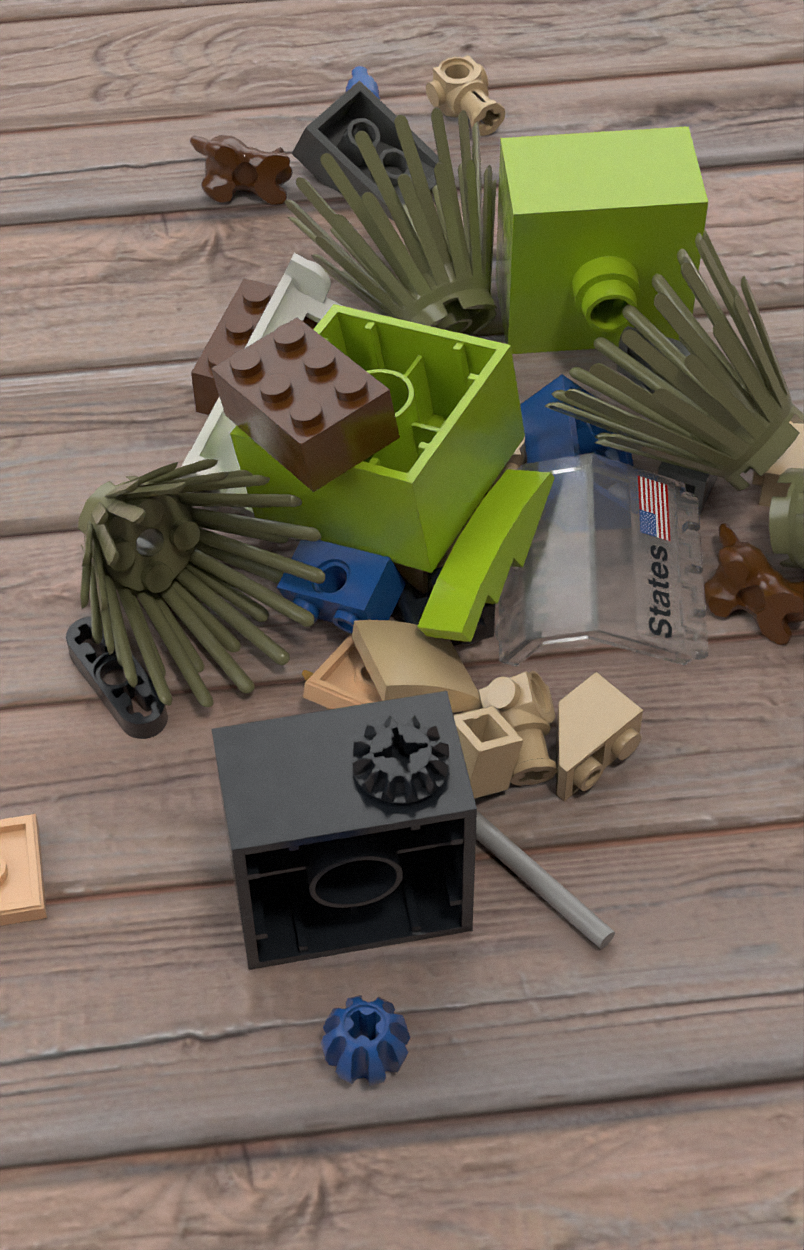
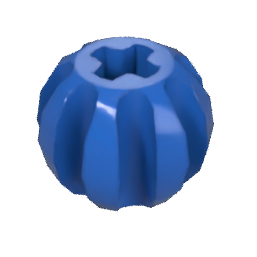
[321,995,410,1086]

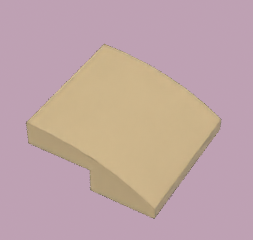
[352,620,482,712]

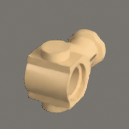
[426,55,506,136]
[479,671,558,786]

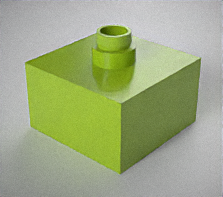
[495,126,708,354]
[230,304,525,573]

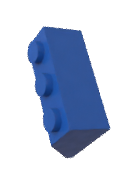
[520,374,640,534]

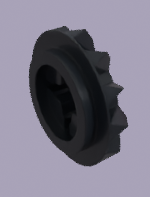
[352,715,450,804]

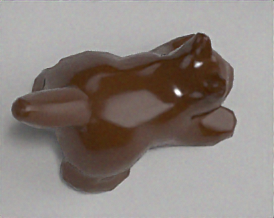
[190,135,293,205]
[702,523,804,645]

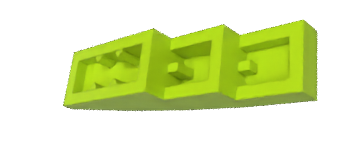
[417,469,555,642]

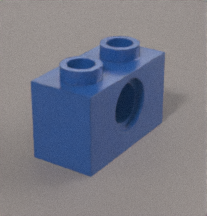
[276,540,406,634]

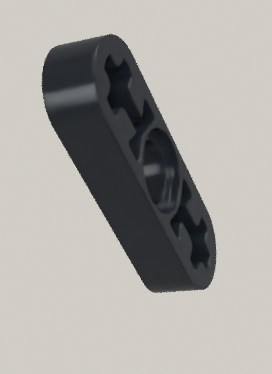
[66,617,168,739]

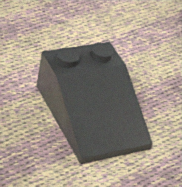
[292,80,439,221]

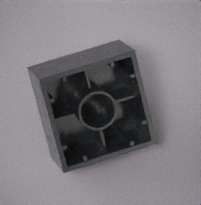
[211,691,477,970]

